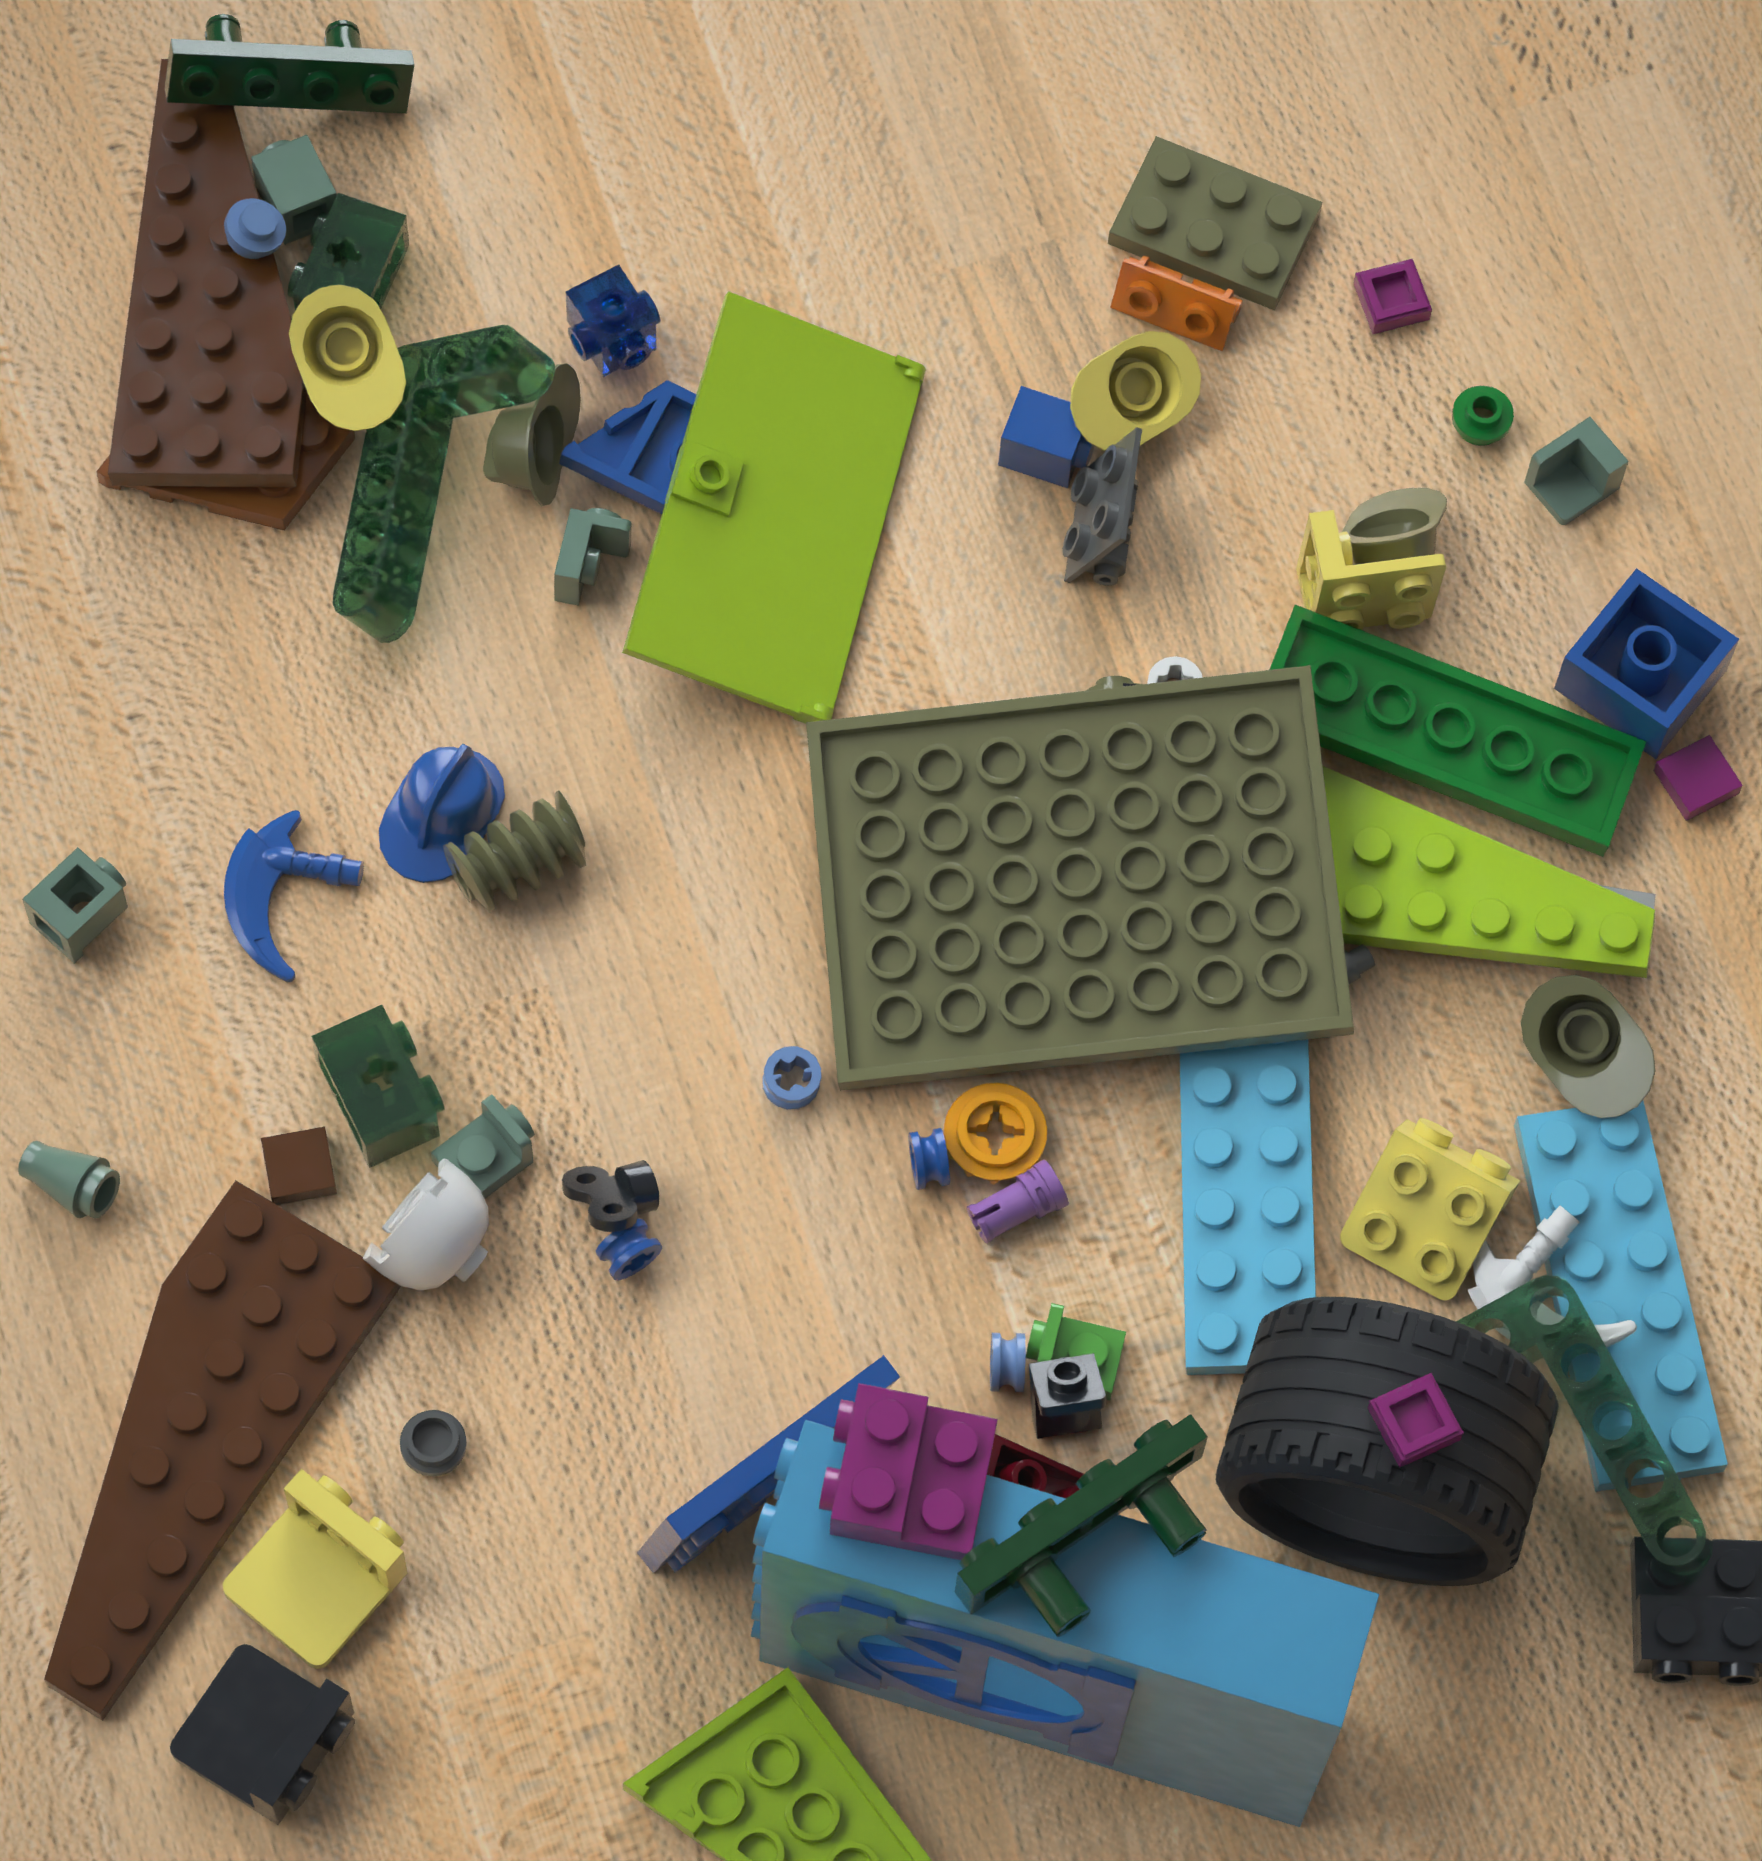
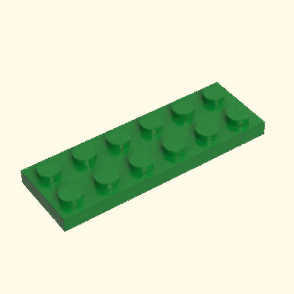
[1269,604,1647,857]

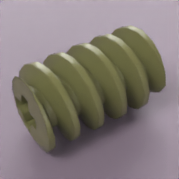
[443,790,586,912]

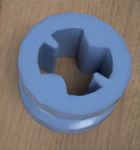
[762,1046,821,1109]
[990,1332,1026,1392]

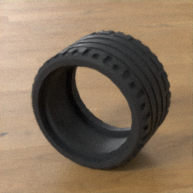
[1215,1297,1559,1586]

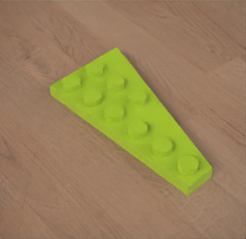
[1322,766,1655,978]
[623,1667,932,1861]

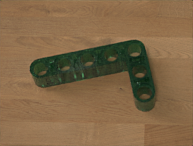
[333,325,555,643]
[1456,1275,1713,1576]

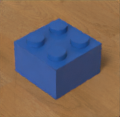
[1554,568,1739,759]

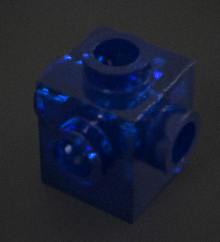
[565,264,661,377]

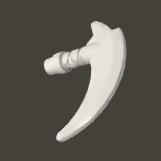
[1468,1205,1637,1356]

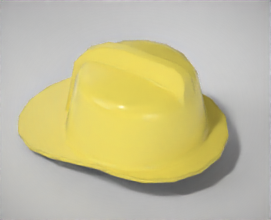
[289,284,406,431]
[1070,331,1201,451]

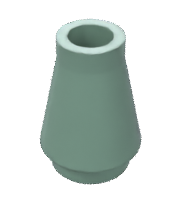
[18,1141,120,1219]

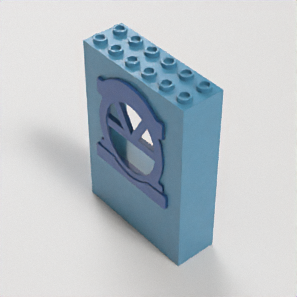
[751,1420,1379,1827]

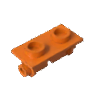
[1110,255,1243,351]

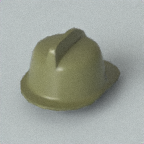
[483,363,581,506]
[1342,488,1447,565]
[1521,975,1656,1118]

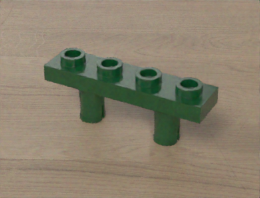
[165,14,414,114]
[955,1414,1208,1637]

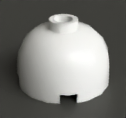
[363,1159,489,1291]

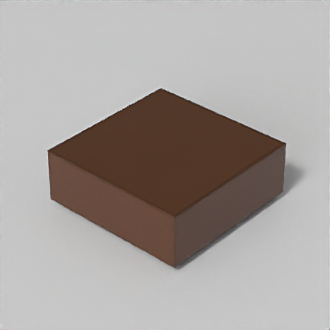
[261,1126,337,1205]

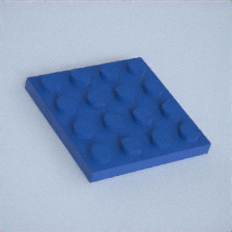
[637,1355,900,1573]

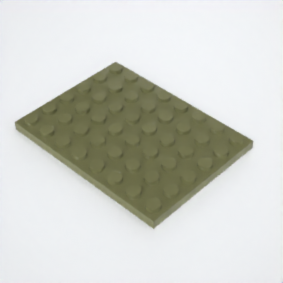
[806,665,1354,1091]

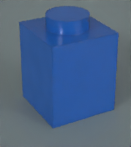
[998,386,1095,488]

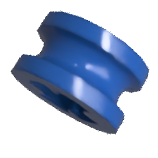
[908,1128,950,1190]
[596,1219,662,1281]

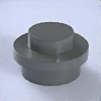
[400,1410,467,1476]

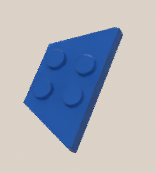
[559,380,696,514]

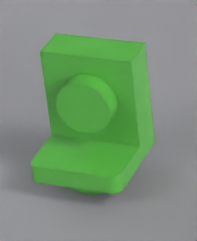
[1026,1303,1126,1400]

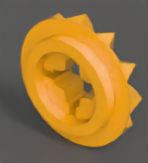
[943,1083,1047,1185]

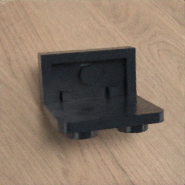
[170,1644,355,1825]

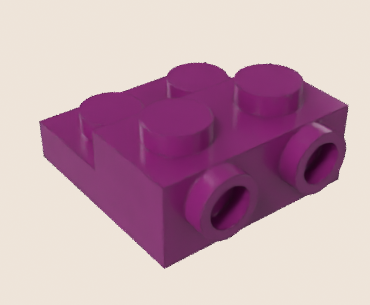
[819,1383,998,1560]

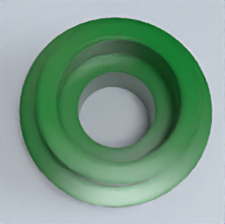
[1452,386,1514,446]

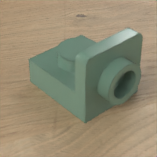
[554,508,632,606]
[431,1094,535,1199]

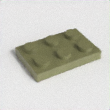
[1108,136,1323,310]

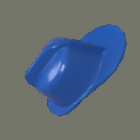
[379,744,505,883]

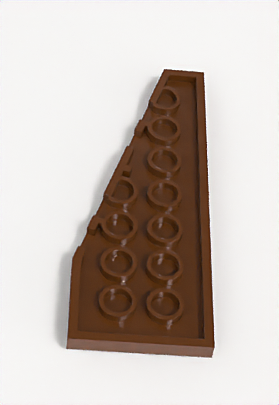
[108,59,307,487]
[44,1180,401,1721]

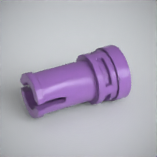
[967,1160,1069,1244]

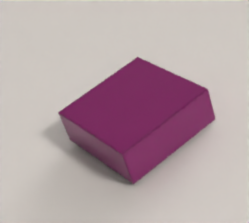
[1353,258,1432,335]
[1653,735,1743,821]
[1367,1373,1463,1468]

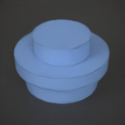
[224,198,286,259]

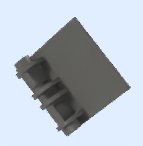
[1062,427,1142,586]

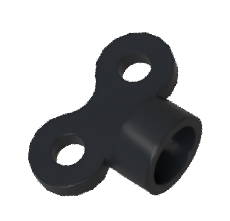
[562,1160,659,1232]

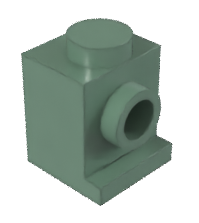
[22,847,128,964]

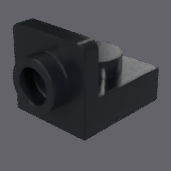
[1029,1353,1106,1439]

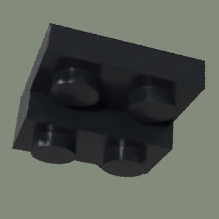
[1630,1536,1762,1686]

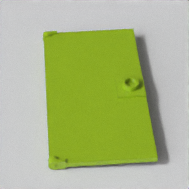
[622,291,926,724]

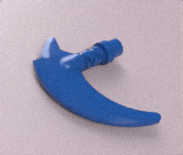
[224,810,364,982]

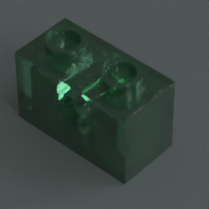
[288,193,409,310]
[311,1005,445,1168]

